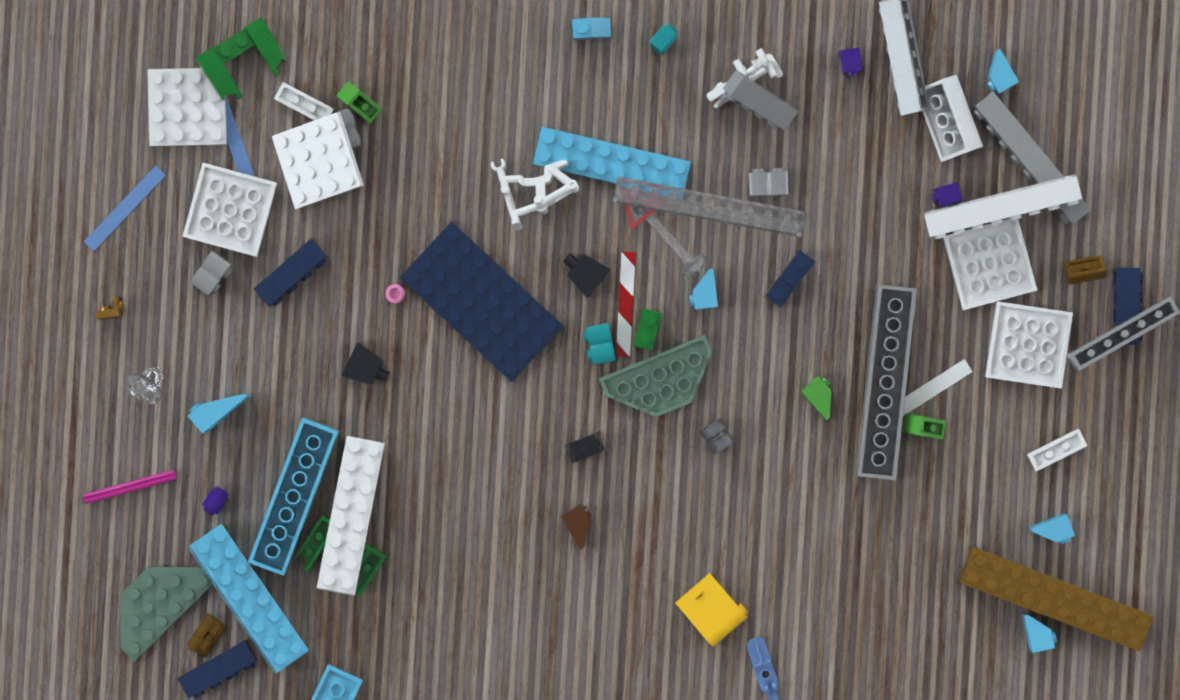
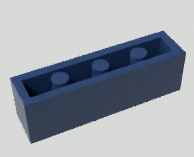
[254,239,328,307]
[1113,268,1143,345]
[177,639,258,699]

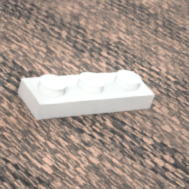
[274,82,334,120]
[1027,429,1087,471]

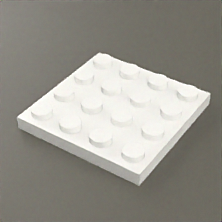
[148,68,227,147]
[272,112,364,209]
[183,163,277,257]
[943,218,1037,310]
[985,301,1073,388]

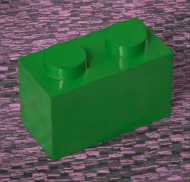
[633,308,662,350]

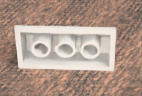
[923,74,983,162]

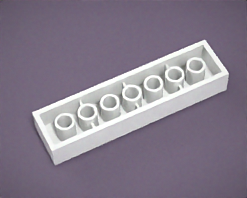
[924,174,1082,239]
[316,436,385,596]

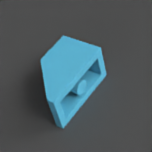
[572,18,612,41]
[987,49,1019,95]
[689,269,718,310]
[1028,513,1075,544]
[1021,613,1057,653]

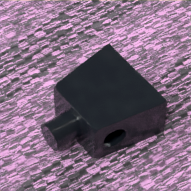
[563,253,611,298]
[341,343,390,384]
[564,431,605,463]

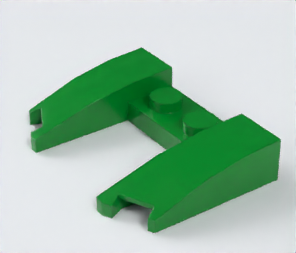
[196,17,287,100]
[296,514,388,597]

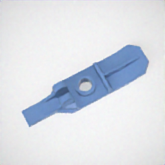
[746,636,779,700]

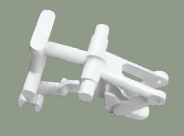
[707,48,783,109]
[491,158,579,230]

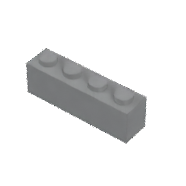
[723,70,798,130]

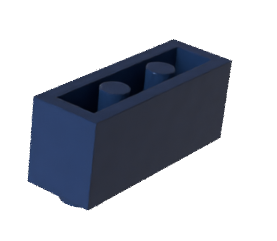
[764,250,815,308]

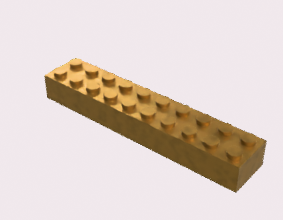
[958,546,1154,652]

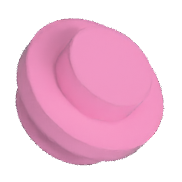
[386,284,405,303]

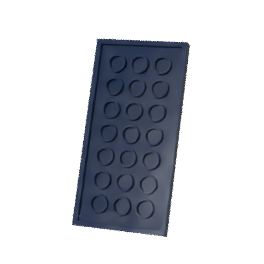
[399,221,563,382]

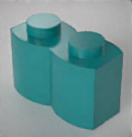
[648,24,678,56]
[583,323,616,365]

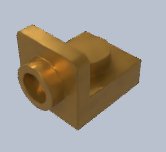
[95,297,124,320]

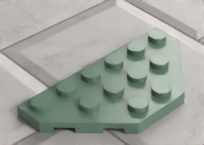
[599,335,712,417]
[121,566,212,662]

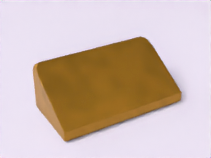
[1064,255,1106,285]
[187,613,227,658]

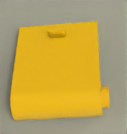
[675,573,748,647]

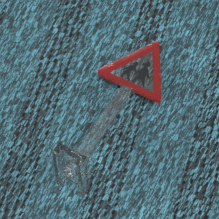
[622,186,707,282]

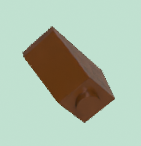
[561,504,592,550]

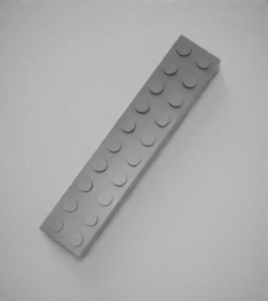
[856,284,917,480]

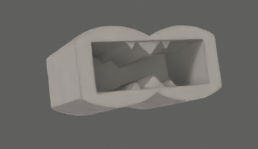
[335,109,361,150]
[748,168,789,197]
[190,251,232,296]

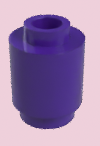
[202,486,229,516]

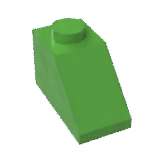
[336,81,382,124]
[800,376,831,420]
[902,413,947,439]

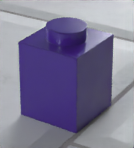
[839,47,863,77]
[932,182,963,208]

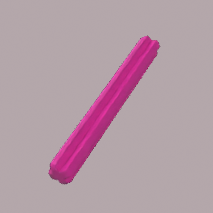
[83,470,177,504]

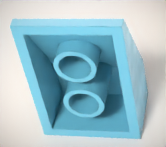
[188,393,251,434]

